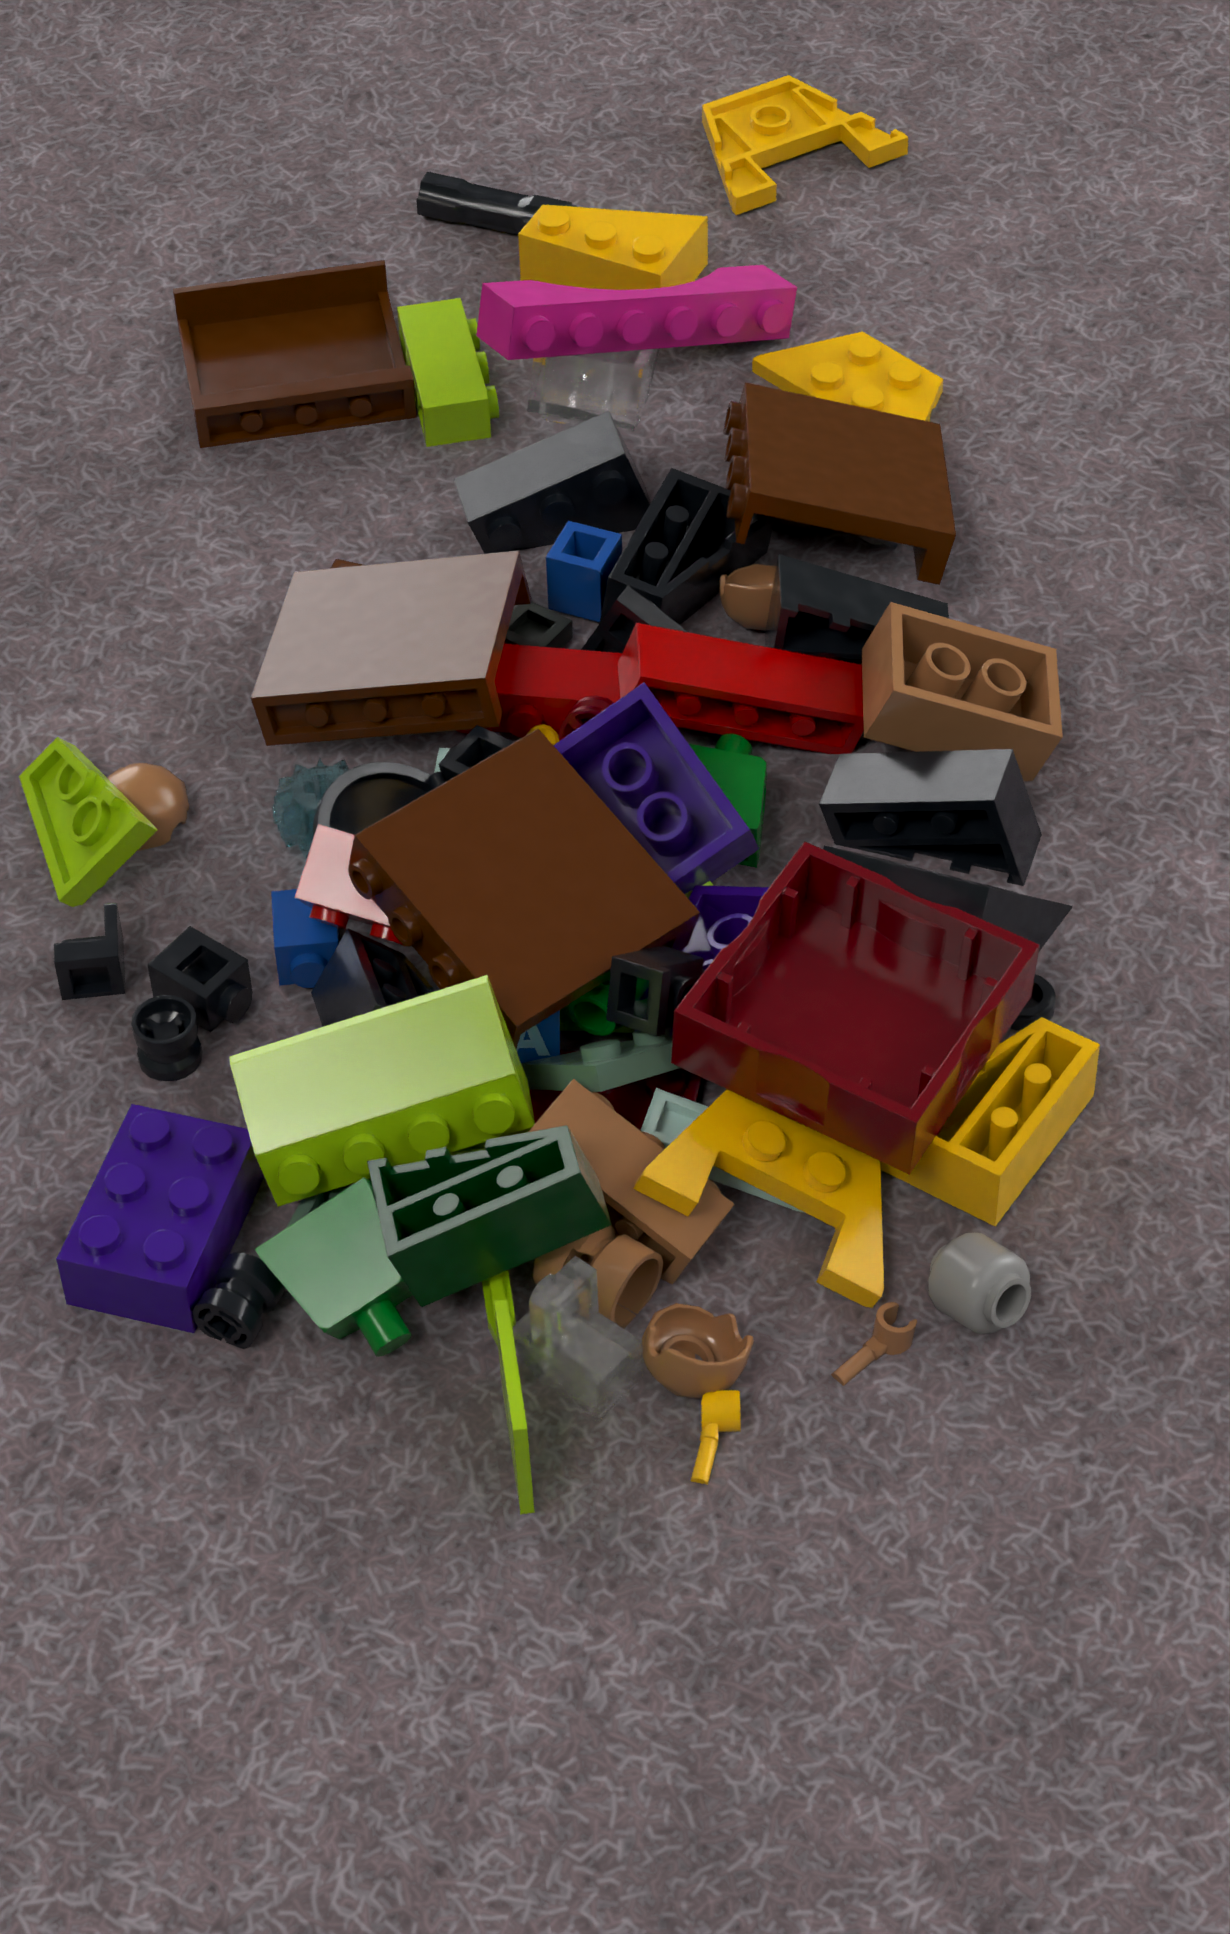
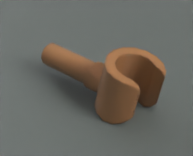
[831,1302,917,1386]

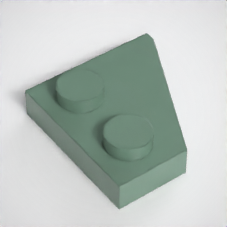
[522,1027,681,1092]

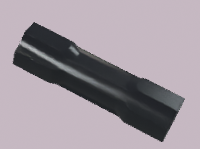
[416,172,577,236]

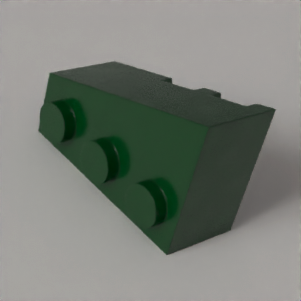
[367,1125,612,1307]

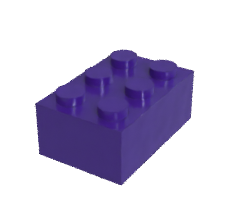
[553,682,759,894]
[56,1104,264,1333]

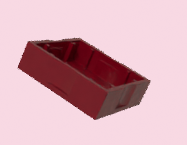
[671,841,1040,1175]

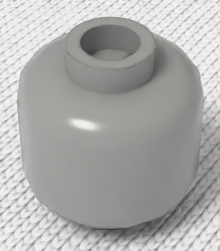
[928,1233,1031,1334]

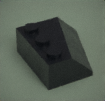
[823,845,1073,951]

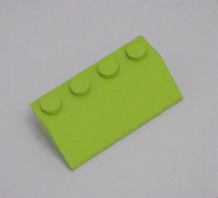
[229,975,535,1207]

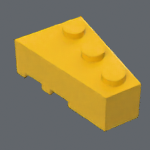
[518,205,708,290]
[880,1017,1100,1227]

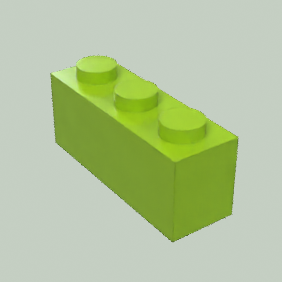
[397,298,499,447]

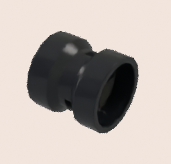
[131,995,203,1081]
[192,1252,285,1349]

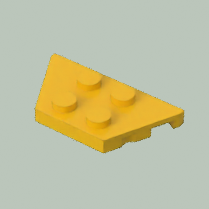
[752,331,943,422]

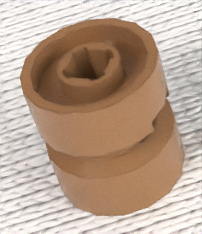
[533,1226,663,1331]

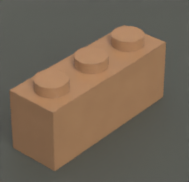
[528,1079,735,1285]

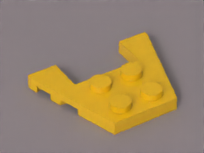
[702,75,908,215]
[633,1089,884,1308]

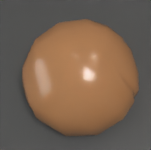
[720,564,776,631]
[107,763,189,851]
[641,1303,754,1399]

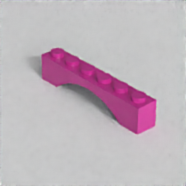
[476,265,797,360]

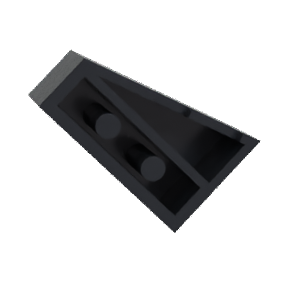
[454,410,651,554]
[311,928,435,1027]

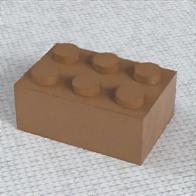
[862,602,1063,781]

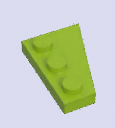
[19,737,158,907]

